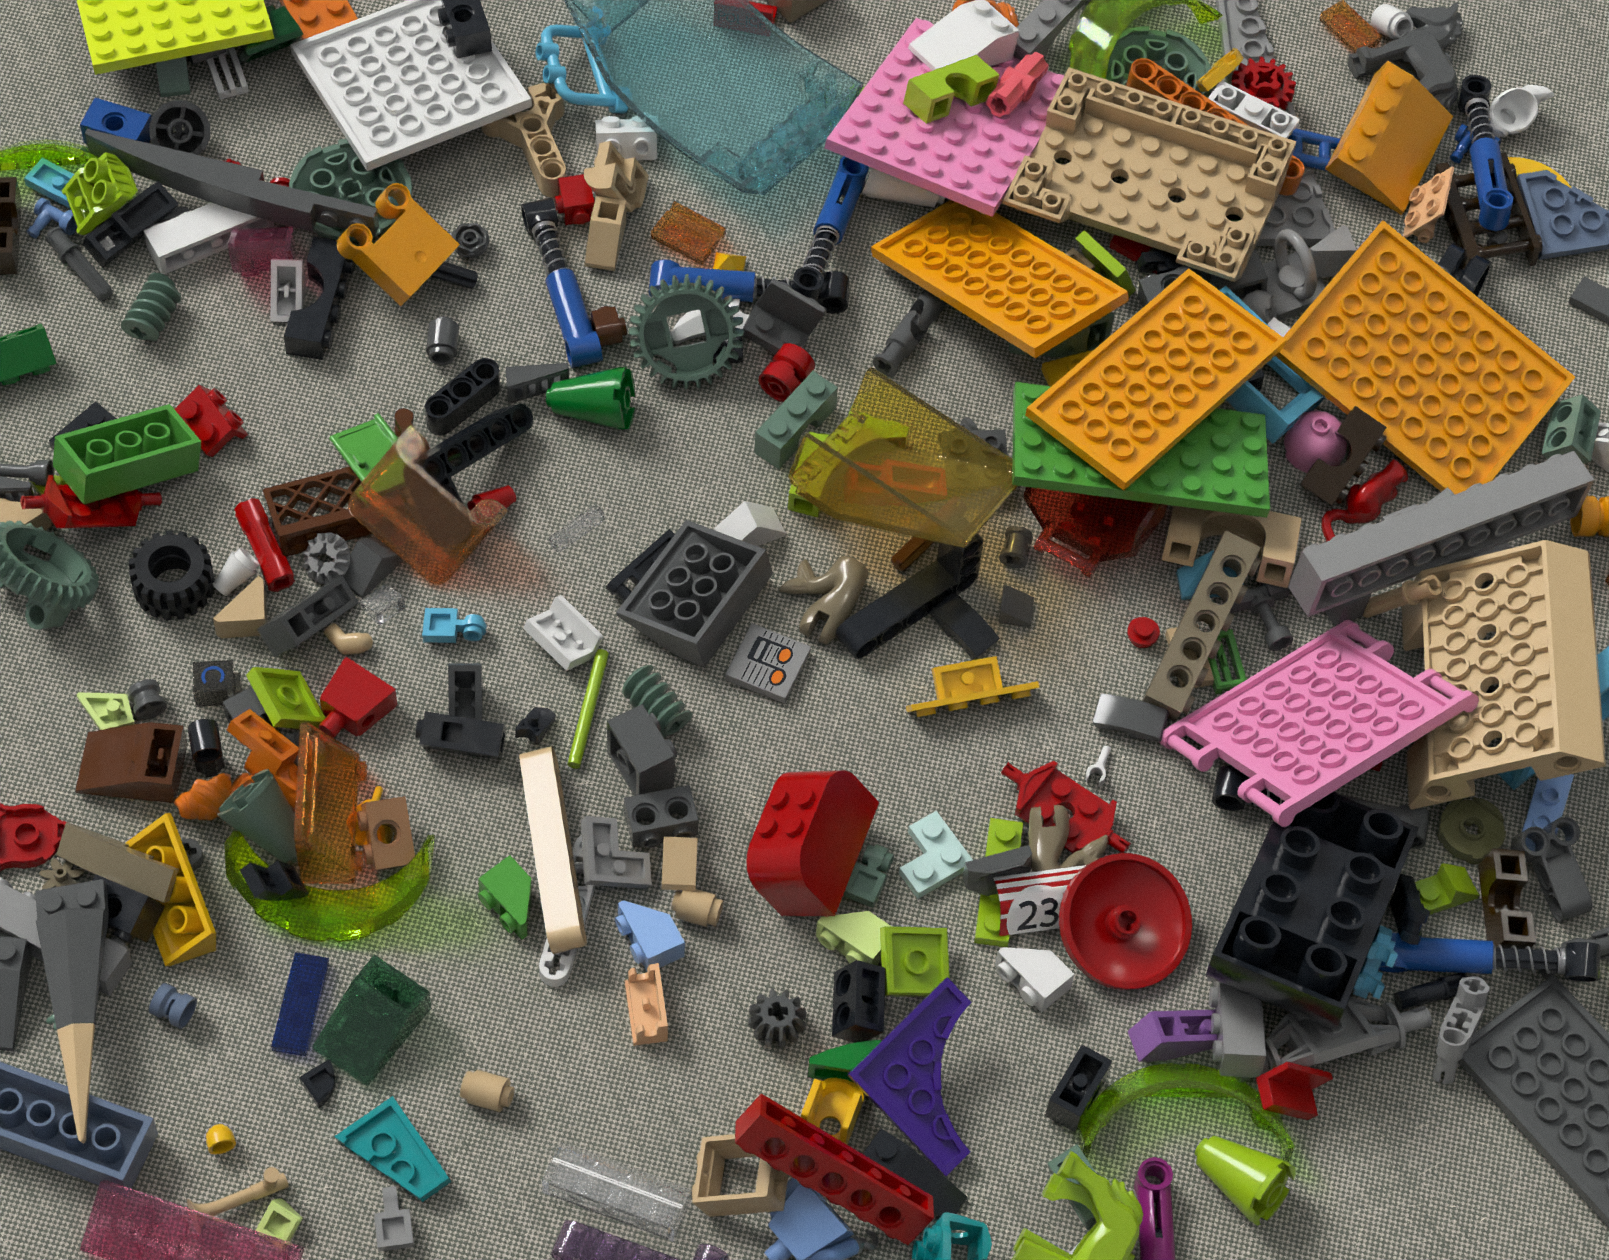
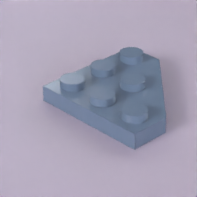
[1516,170,1609,260]

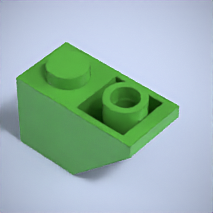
[478,855,532,940]

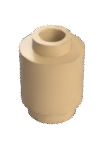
[671,889,724,927]
[460,1070,515,1112]

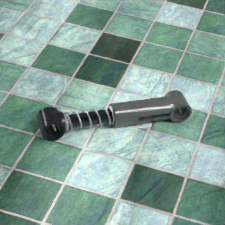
[1212,766,1429,849]

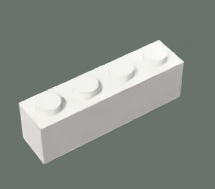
[144,202,275,274]

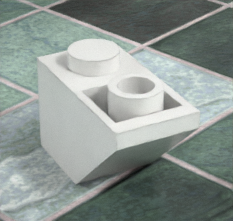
[995,947,1074,1013]

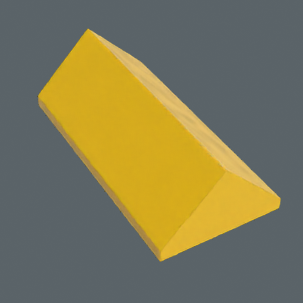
[126,813,216,966]

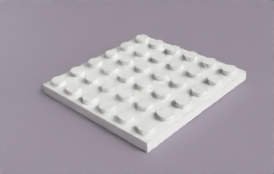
[290,0,532,171]

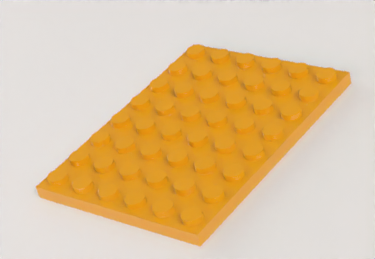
[1275,220,1575,494]

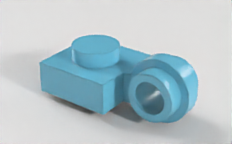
[422,608,487,643]

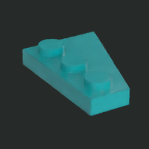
[334,1096,452,1202]

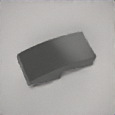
[1093,693,1169,742]

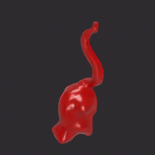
[1321,459,1408,542]

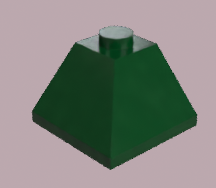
[238,5,303,65]

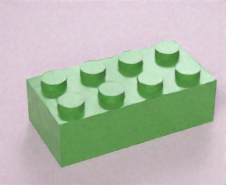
[53,404,201,504]

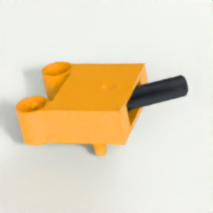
[336,183,478,306]

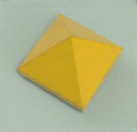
[713,252,746,271]

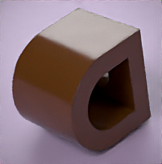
[590,306,627,347]

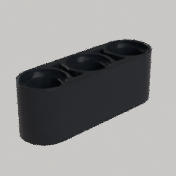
[425,358,500,435]

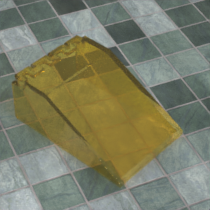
[788,367,1018,548]

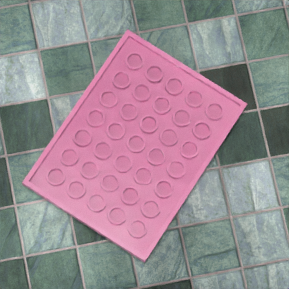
[825,18,1064,217]

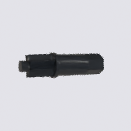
[1394,973,1470,1010]

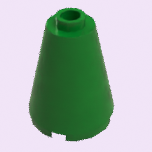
[546,367,635,430]

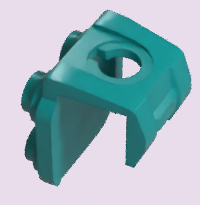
[912,1212,992,1260]

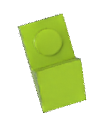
[1415,863,1480,915]

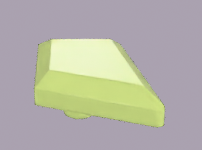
[77,692,135,730]

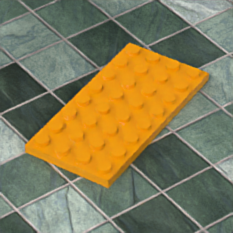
[871,200,1129,358]
[1025,268,1286,491]

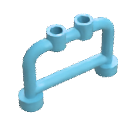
[536,21,629,114]

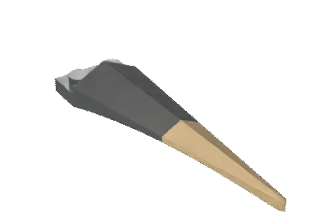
[35,879,109,1144]

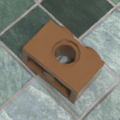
[357,796,416,872]

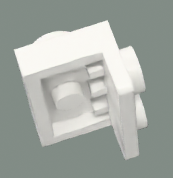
[595,115,657,160]
[523,595,603,671]

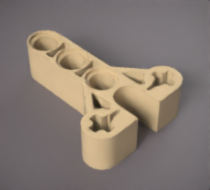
[481,83,566,198]

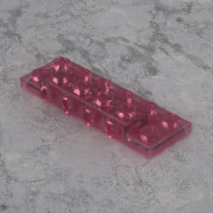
[80,1180,305,1260]

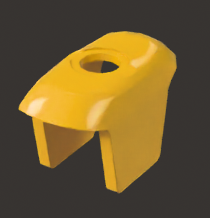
[801,1078,864,1145]

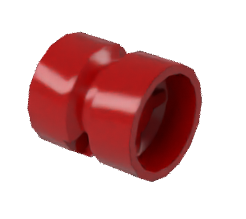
[758,343,815,402]

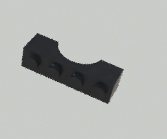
[284,237,355,360]

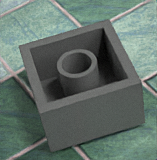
[607,704,677,796]

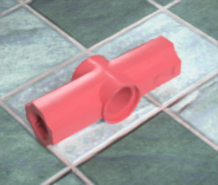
[986,52,1049,118]

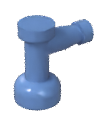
[27,198,78,239]

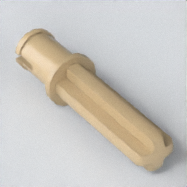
[1363,575,1441,618]

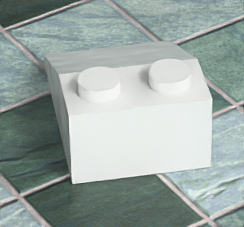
[908,0,1020,71]

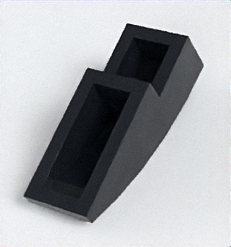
[83,180,178,268]

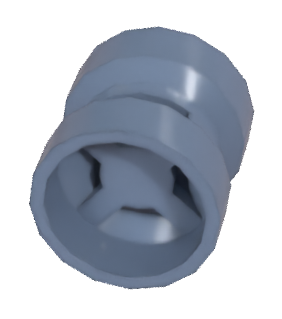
[149,983,197,1029]

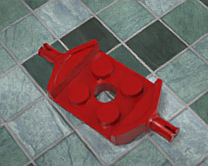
[20,475,162,528]
[1001,761,1131,853]

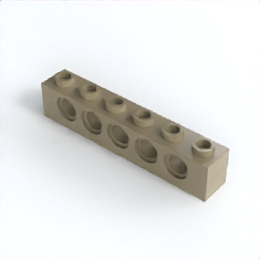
[1142,530,1261,722]

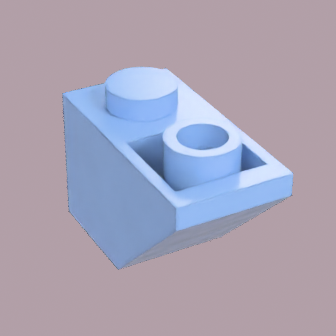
[615,900,685,971]

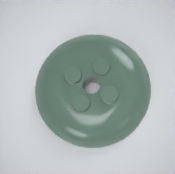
[1095,26,1211,98]
[289,139,412,242]

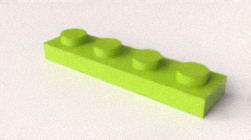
[974,818,1023,948]

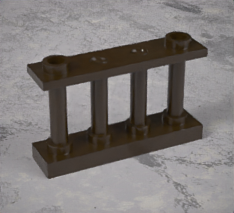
[1434,152,1543,270]

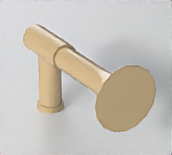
[187,1167,289,1234]

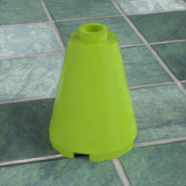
[1195,1136,1296,1226]

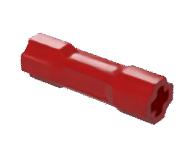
[234,498,295,592]

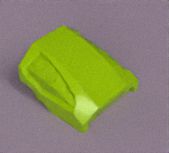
[62,152,138,235]

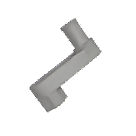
[1433,976,1490,1084]

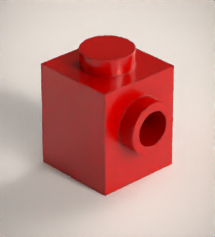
[554,174,595,225]

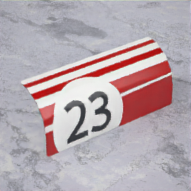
[993,865,1086,936]

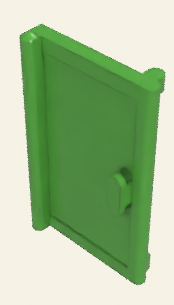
[329,413,414,501]

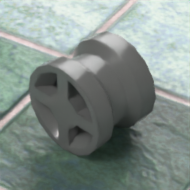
[127,679,167,720]

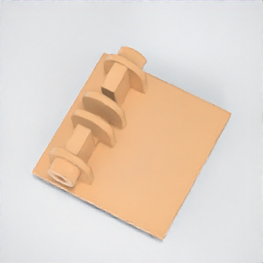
[1403,167,1454,243]

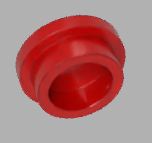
[1127,617,1160,648]

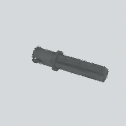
[45,227,113,301]

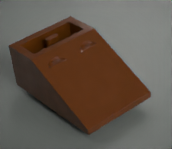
[75,722,188,803]

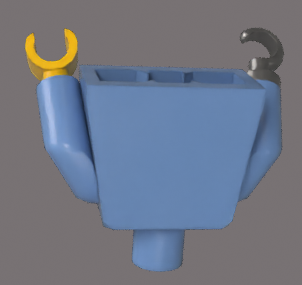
[764,1177,879,1260]

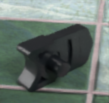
[515,707,556,745]

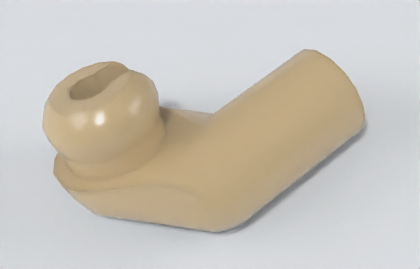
[324,623,373,655]

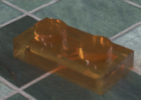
[1320,0,1382,53]

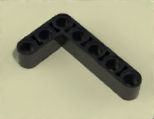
[404,403,533,546]
[835,516,984,659]

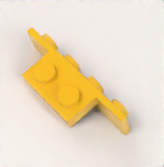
[906,656,1040,717]

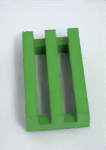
[1208,629,1247,695]

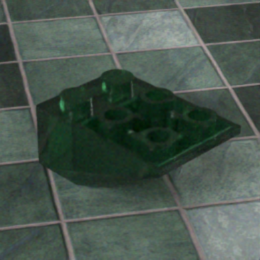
[312,954,432,1087]

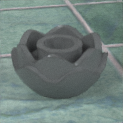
[451,223,489,258]

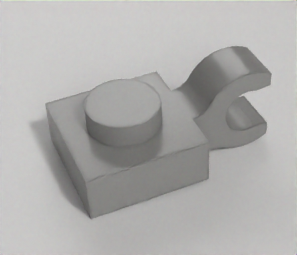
[374,1186,414,1252]

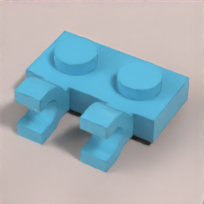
[1353,925,1398,999]

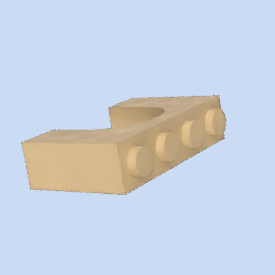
[1162,506,1302,588]

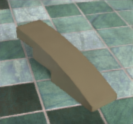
[56,822,179,903]

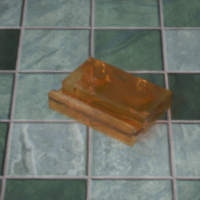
[651,201,726,265]

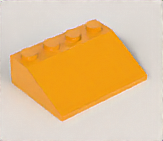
[1325,61,1453,215]

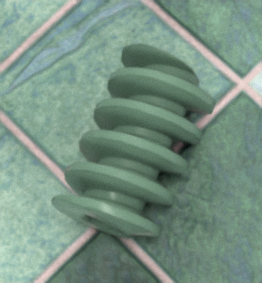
[120,272,182,341]
[622,665,693,737]

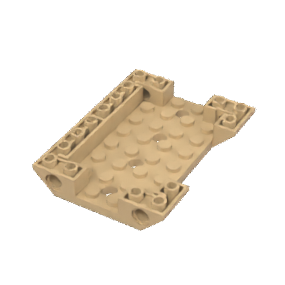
[1002,67,1296,282]
[1402,540,1606,810]

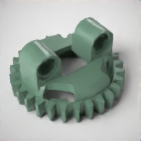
[629,274,744,390]
[0,521,99,630]

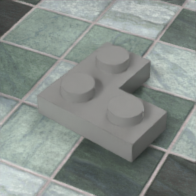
[581,816,652,889]

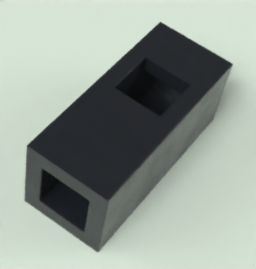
[415,711,507,760]

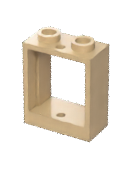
[692,1134,788,1217]

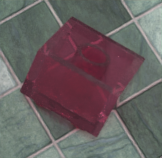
[228,226,297,277]

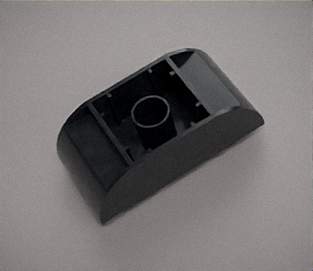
[1206,791,1419,1031]

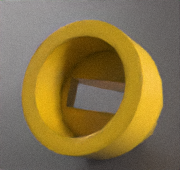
[206,1124,236,1155]

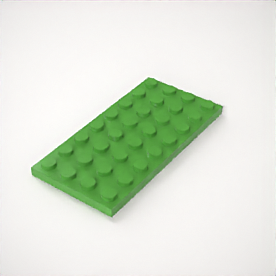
[1012,382,1270,518]

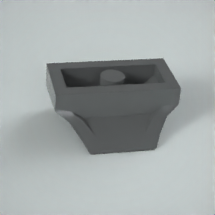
[963,845,1032,896]

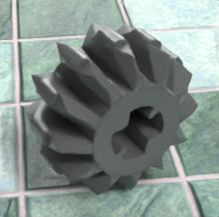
[748,988,807,1049]

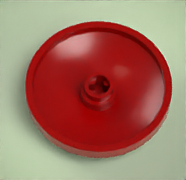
[1059,853,1192,990]

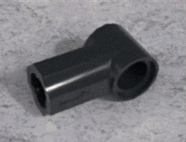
[188,719,225,778]

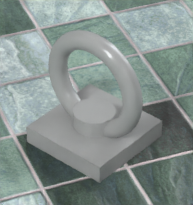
[1262,229,1326,321]

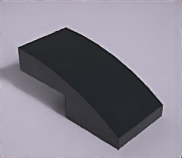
[929,592,1000,660]
[240,860,309,901]

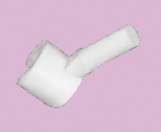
[1085,746,1111,787]

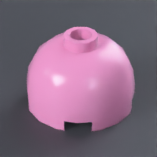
[1284,410,1347,473]

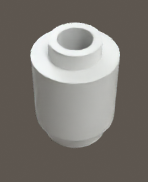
[1371,4,1413,40]

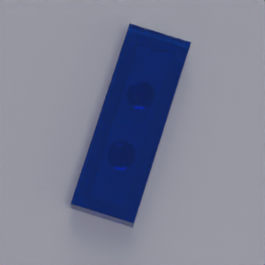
[271,952,329,1056]

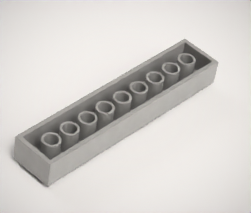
[1288,451,1594,617]

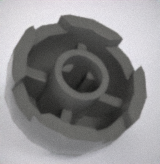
[149,100,210,155]

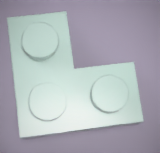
[899,811,973,899]

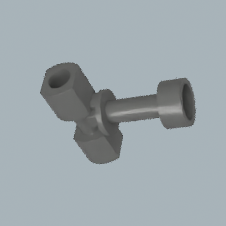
[1223,582,1293,651]

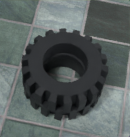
[129,530,215,620]

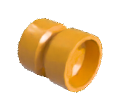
[1570,496,1609,537]

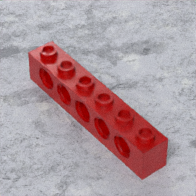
[735,1094,934,1245]

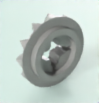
[302,533,351,584]

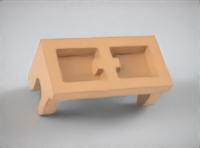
[625,963,668,1046]

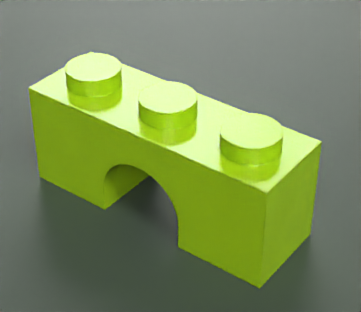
[903,55,999,124]

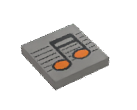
[725,623,811,704]

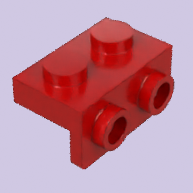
[174,385,248,457]

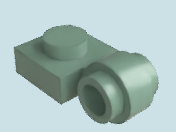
[843,844,894,908]

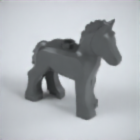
[1348,2,1463,109]

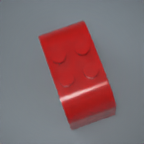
[746,770,879,916]

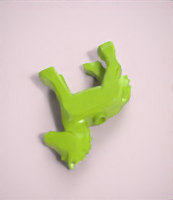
[1011,1150,1143,1260]

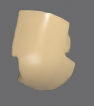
[584,141,649,212]

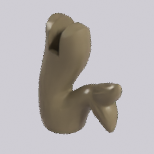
[779,556,869,645]
[1028,805,1108,872]

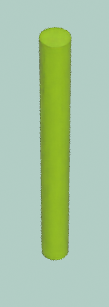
[567,649,609,769]

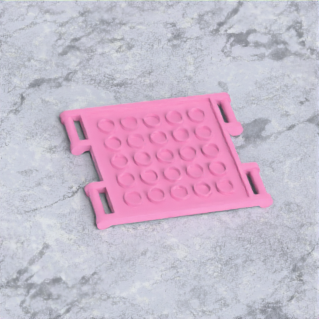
[1160,620,1479,827]

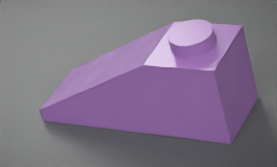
[1128,1009,1217,1062]

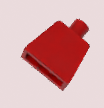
[318,657,397,739]

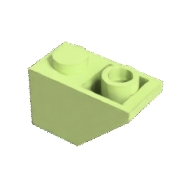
[816,911,891,965]

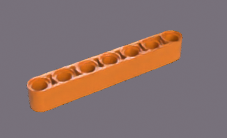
[1126,58,1305,196]

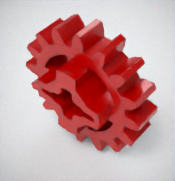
[1231,57,1296,110]

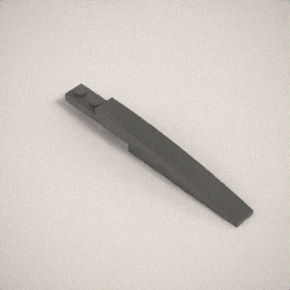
[85,129,379,236]

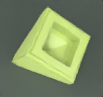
[256,1198,303,1249]

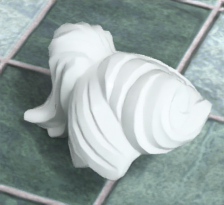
[1487,84,1554,138]

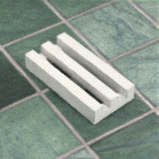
[206,47,249,100]

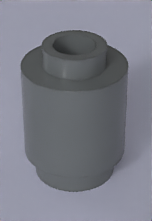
[426,316,460,365]

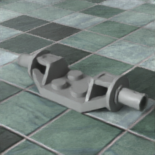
[1235,997,1432,1083]

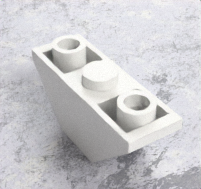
[1208,81,1300,139]

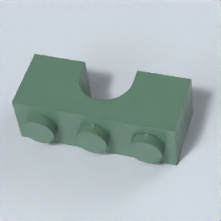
[754,371,838,469]

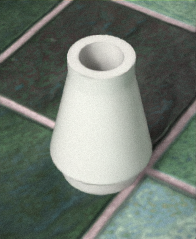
[212,548,260,596]

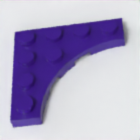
[847,977,972,1177]

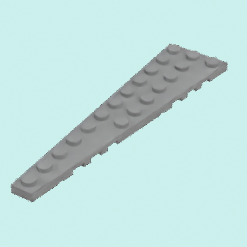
[1216,0,1335,246]

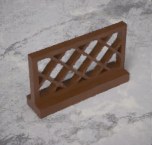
[262,467,408,557]

